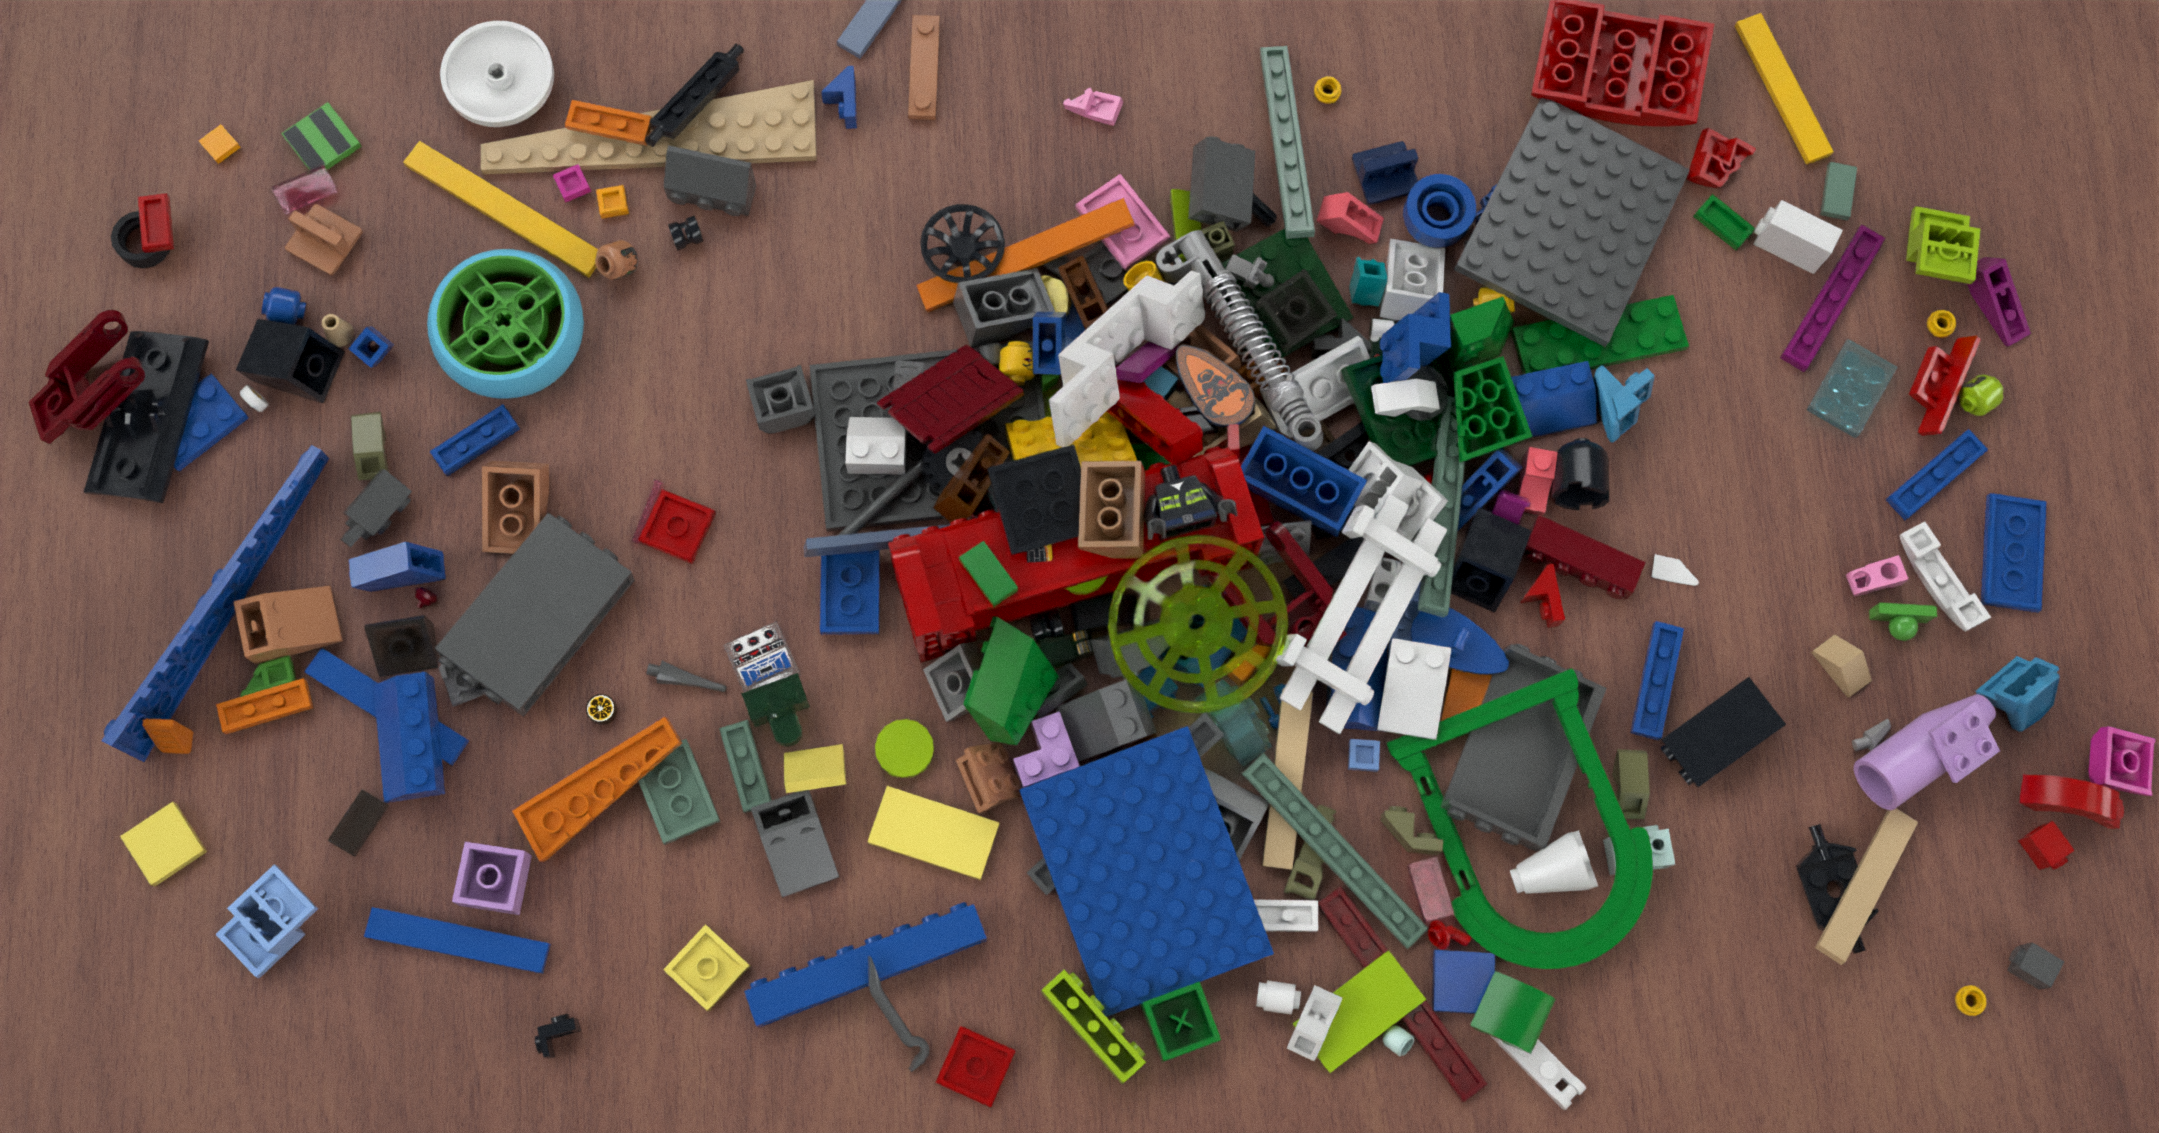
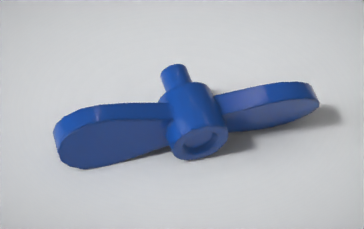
[1260,696,1279,729]

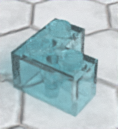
[1195,679,1272,766]

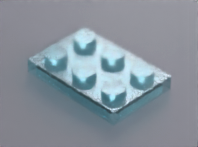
[1806,339,1898,438]

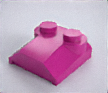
[2089,726,2156,796]

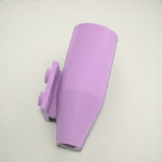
[1854,694,2000,810]

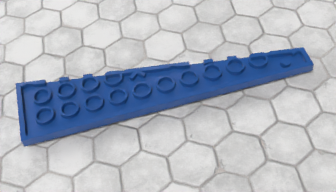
[101,445,330,762]

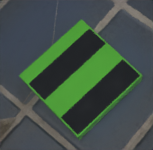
[281,102,362,178]

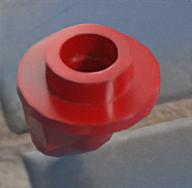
[1428,920,1471,950]

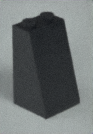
[1660,677,1786,787]

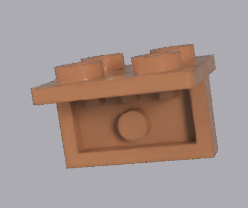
[285,204,363,276]
[956,742,1022,814]

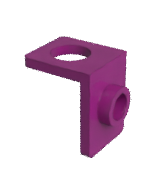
[1492,489,1531,524]

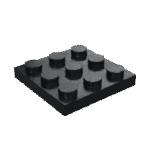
[987,444,1081,556]

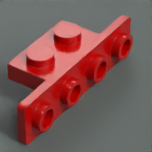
[1908,335,1981,436]

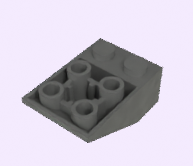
[751,790,839,898]

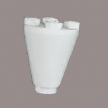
[1510,830,1598,894]

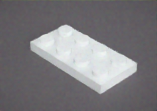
[1260,336,1370,437]

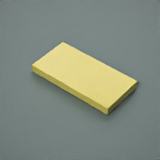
[867,786,1000,880]

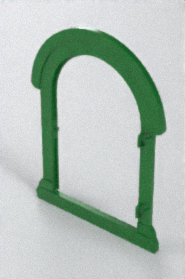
[1387,668,1653,969]

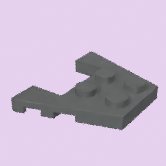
[1041,242,1146,306]

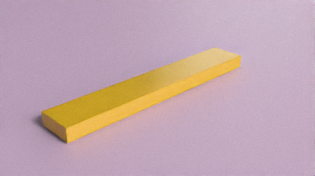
[1734,13,1834,165]

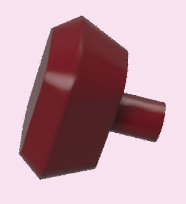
[415,587,437,609]

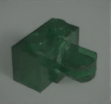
[741,673,810,747]

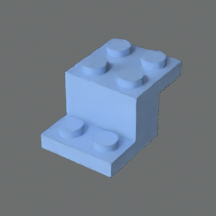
[216,864,318,978]

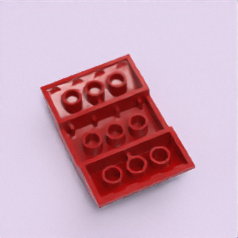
[1531,0,1714,127]

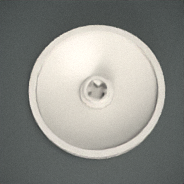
[440,21,554,127]

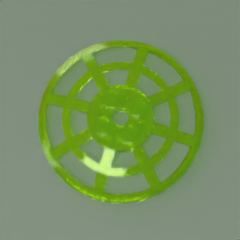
[1108,535,1288,713]

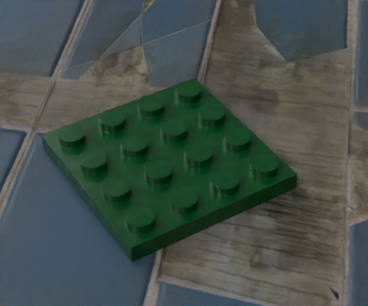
[1208,228,1354,359]
[1340,352,1458,466]

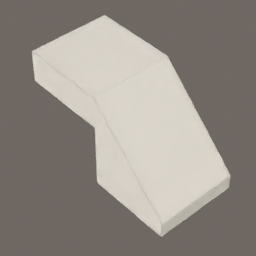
[1371,379,1440,417]
[1287,985,1342,1061]

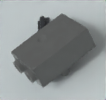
[1188,136,1277,232]

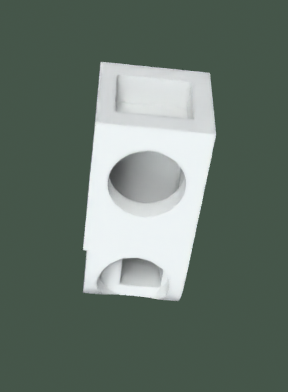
[1364,557,1401,612]

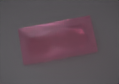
[272,164,338,214]
[1407,857,1454,923]

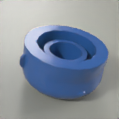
[1403,174,1476,248]

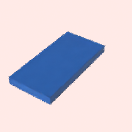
[1981,493,2047,613]

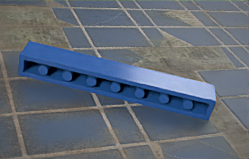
[744,902,987,1028]

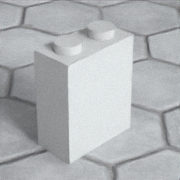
[1753,200,1843,274]

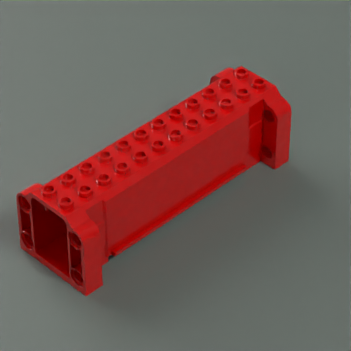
[888,447,1264,663]

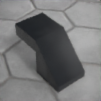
[1071,594,1142,632]

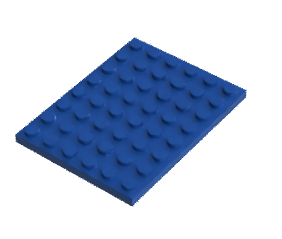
[1019,726,1274,1017]

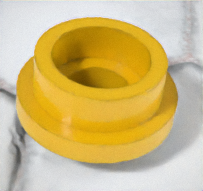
[1314,76,1342,104]
[1927,310,1956,338]
[1955,985,1986,1016]

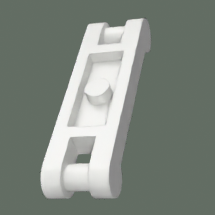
[1491,1036,1586,1110]

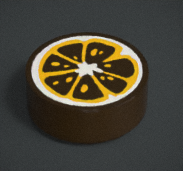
[586,694,617,725]

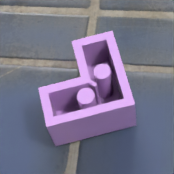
[1013,712,1080,788]

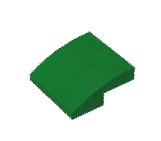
[1470,971,1556,1054]

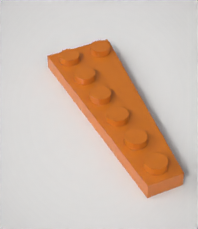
[512,717,682,862]

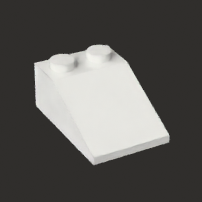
[1380,239,1445,321]
[1377,638,1451,740]

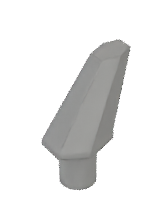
[1852,718,1891,751]

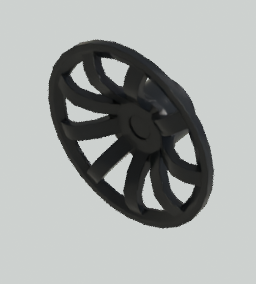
[920,204,1005,284]

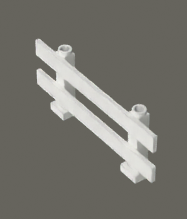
[1273,494,1447,734]

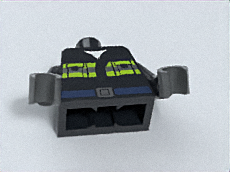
[1143,465,1238,541]

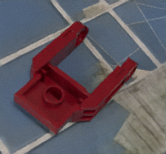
[28,310,145,444]
[1207,521,1347,648]

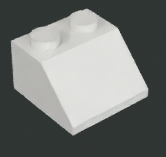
[845,417,907,475]

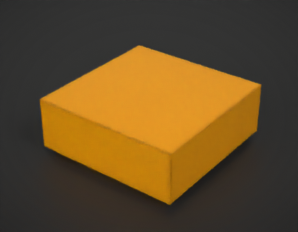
[199,124,241,164]
[596,185,629,219]

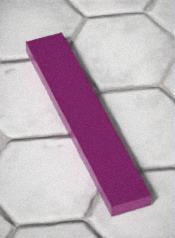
[1780,224,1886,372]

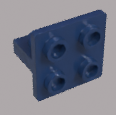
[1352,141,1419,205]

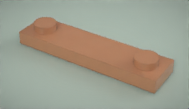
[908,15,940,120]

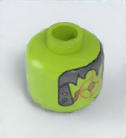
[1959,374,2003,416]

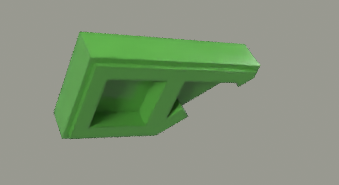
[240,655,297,697]

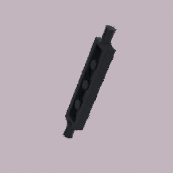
[645,43,744,147]

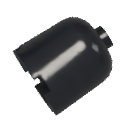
[1551,438,1609,510]

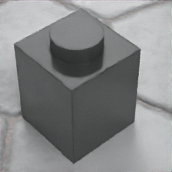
[2007,942,2064,990]

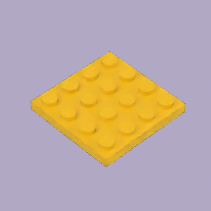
[1005,412,1137,466]

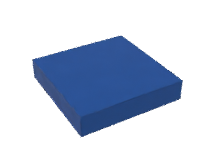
[1432,950,1495,1014]

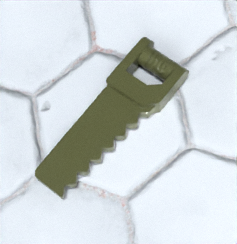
[1284,805,1337,900]

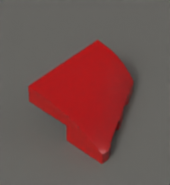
[1686,128,1756,188]

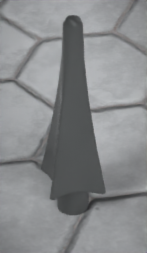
[646,660,727,692]

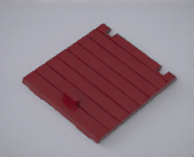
[877,344,1024,454]

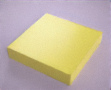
[784,744,846,793]
[120,802,207,887]
[663,924,750,1012]

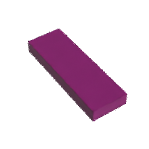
[1116,341,1178,383]

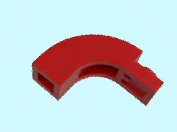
[2019,774,2124,829]

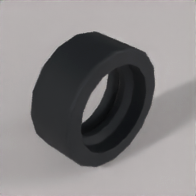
[111,211,170,268]

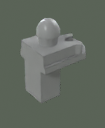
[1225,254,1274,289]

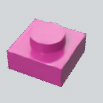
[553,164,591,203]

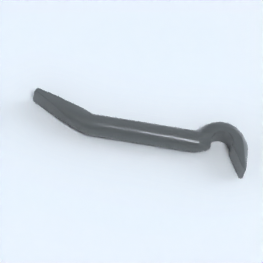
[868,956,930,1072]

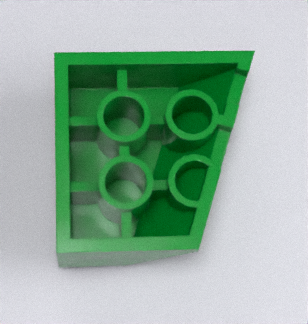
[1445,296,1514,373]
[1454,356,1533,463]
[963,616,1059,745]

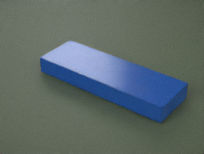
[430,404,520,477]

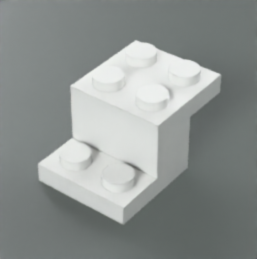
[1349,442,1448,542]

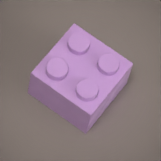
[452,842,532,915]

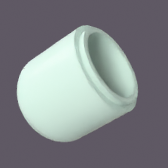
[1383,1025,1414,1056]

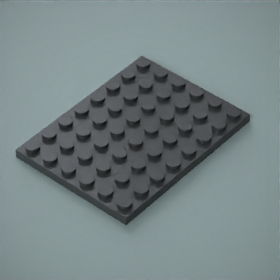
[1454,98,1690,347]
[809,341,1045,532]

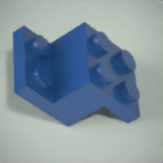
[1380,292,1451,383]

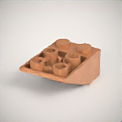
[233,586,343,665]

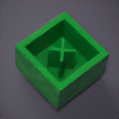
[1141,981,1221,1063]

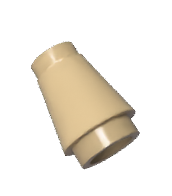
[322,314,354,347]

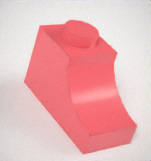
[1317,192,1384,244]
[1517,447,1558,516]

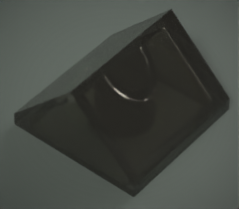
[364,615,439,677]

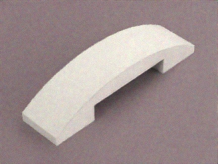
[1899,522,1991,632]

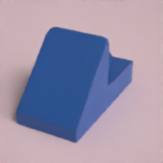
[821,66,857,129]

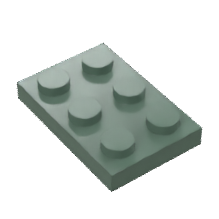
[638,739,720,845]

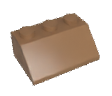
[1078,461,1145,558]

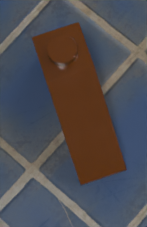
[1058,255,1109,330]
[932,434,1010,522]

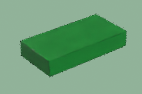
[1693,194,1756,251]
[959,541,1018,607]

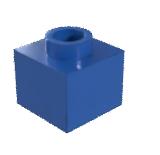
[348,326,394,368]

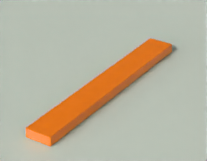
[916,198,1135,312]

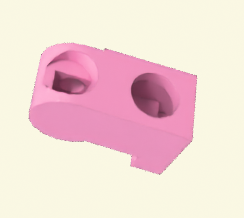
[1846,555,1908,597]

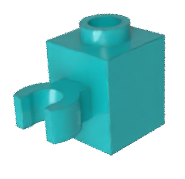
[1349,257,1388,306]

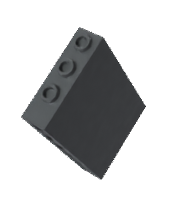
[434,513,635,717]
[1440,644,1607,852]

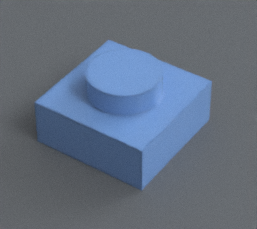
[1348,739,1380,772]

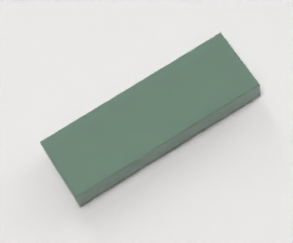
[719,719,772,813]

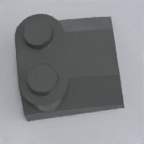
[745,365,815,434]

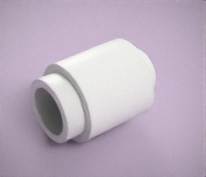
[1256,980,1301,1015]

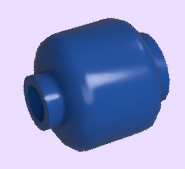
[261,287,306,325]

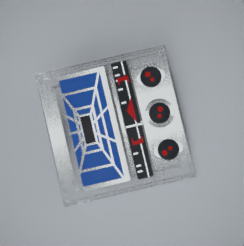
[723,621,801,699]

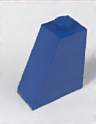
[349,542,446,592]

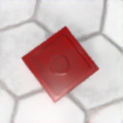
[638,489,716,564]
[935,1026,1016,1108]

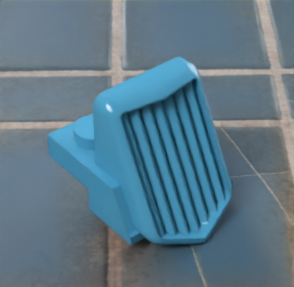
[1593,365,1655,443]
[1976,656,2060,732]

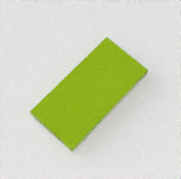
[1293,950,1426,1073]

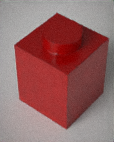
[2018,821,2075,870]

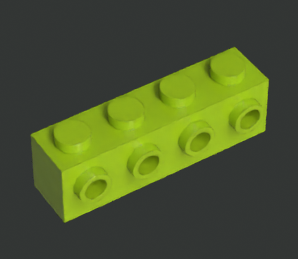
[1041,970,1146,1085]

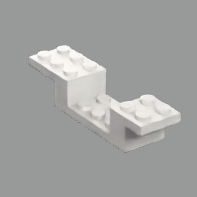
[1049,270,1205,447]

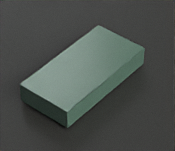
[1820,162,1857,221]

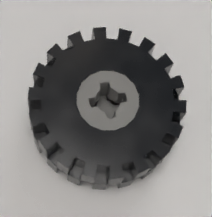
[921,430,983,494]

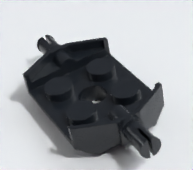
[1796,824,1879,954]

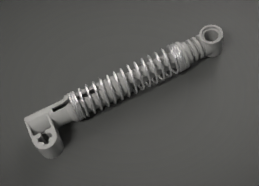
[1156,230,1323,451]

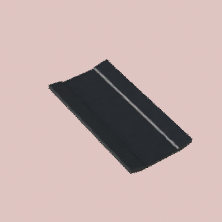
[84,331,209,503]

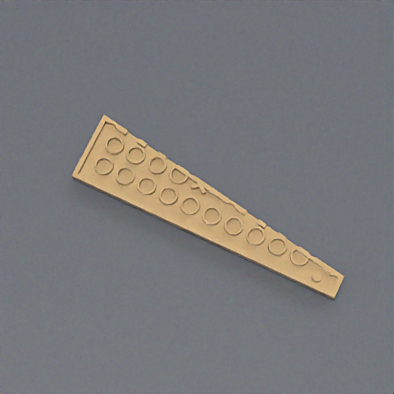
[481,80,817,174]

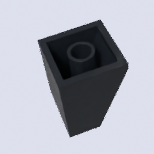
[236,319,345,403]
[1451,507,1532,613]

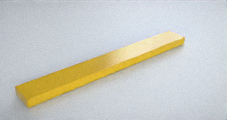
[403,141,598,278]

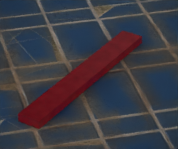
[1318,886,1488,1103]

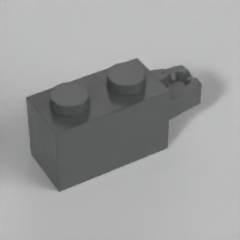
[340,469,412,547]

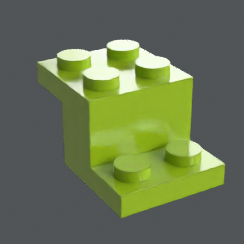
[1906,206,1980,284]

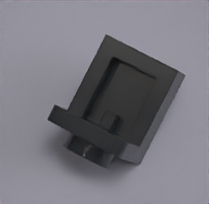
[535,1014,581,1059]

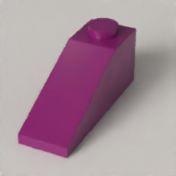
[1967,257,2031,346]

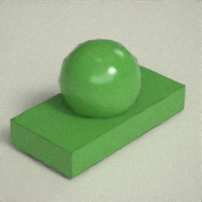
[1869,602,1937,641]

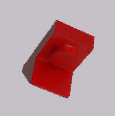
[1520,564,1565,628]

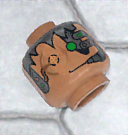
[595,240,638,280]

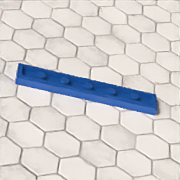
[304,648,469,766]
[364,907,551,974]

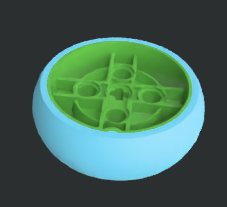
[427,249,584,399]

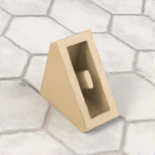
[1811,635,1872,698]

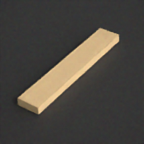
[1262,688,1313,870]
[1815,808,1918,965]

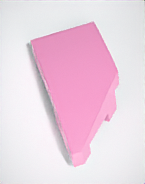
[1063,87,1123,126]

